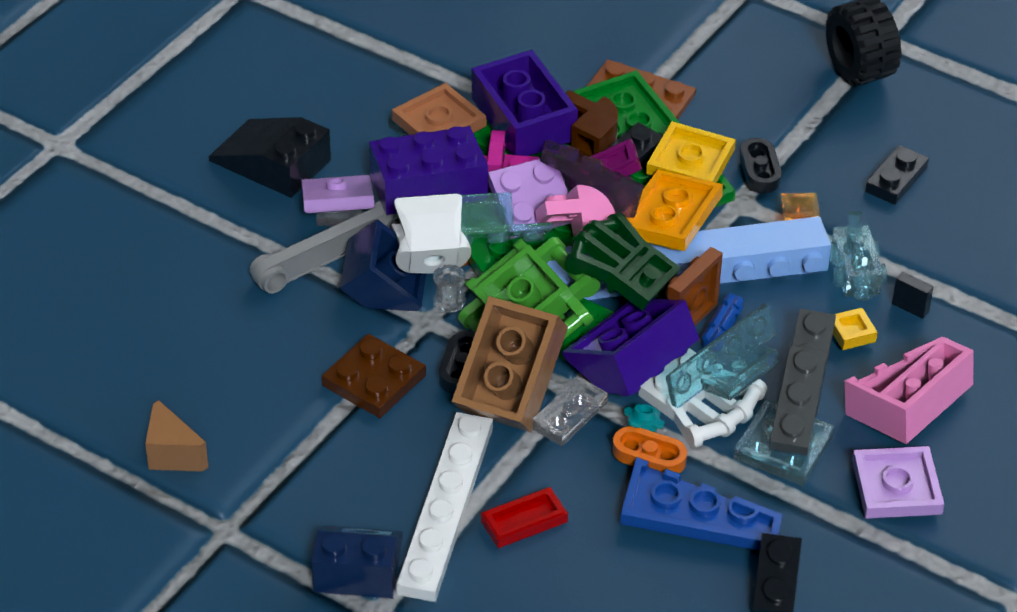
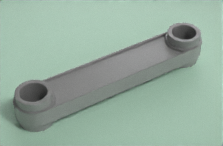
[249,201,401,294]

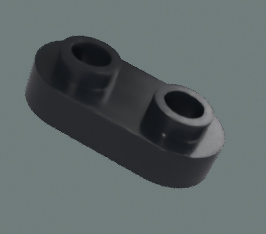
[740,138,782,194]
[439,331,475,394]

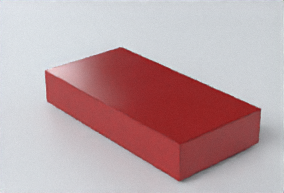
[481,487,568,549]

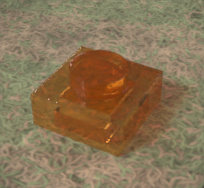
[781,193,821,221]

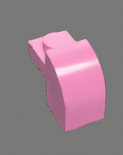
[535,185,619,236]

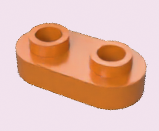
[612,426,687,473]

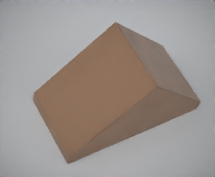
[145,400,209,471]

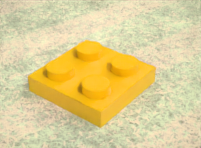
[646,121,736,183]

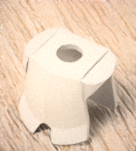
[392,194,471,274]

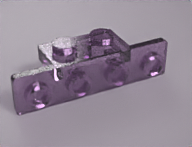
[540,140,643,218]

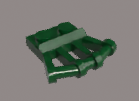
[564,213,681,311]

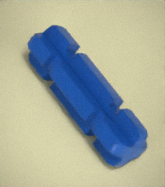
[701,293,744,351]

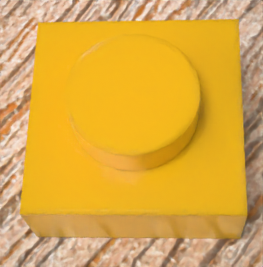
[833,308,878,350]

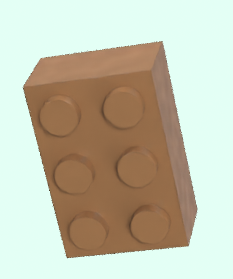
[451,296,568,433]

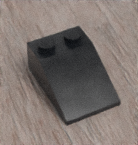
[209,117,331,198]

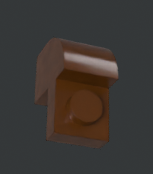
[565,90,618,158]

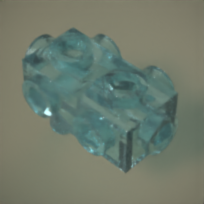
[829,211,887,301]

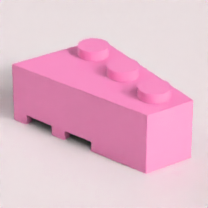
[844,336,974,444]

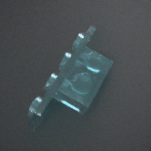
[461,192,552,245]
[666,303,780,408]

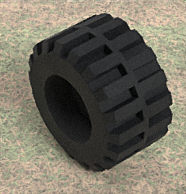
[825,0,902,86]

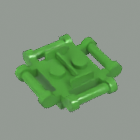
[458,237,600,340]

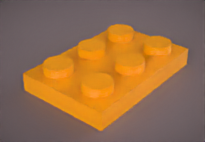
[624,170,723,251]

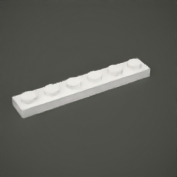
[397,412,493,602]

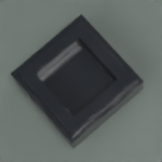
[892,271,934,319]

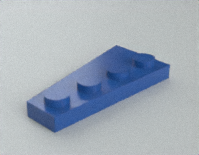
[620,457,783,551]

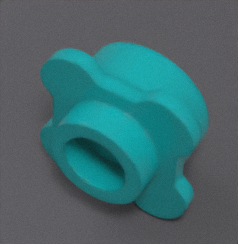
[623,404,665,433]

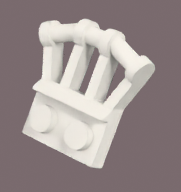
[638,348,768,448]

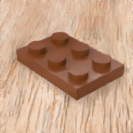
[586,59,697,119]

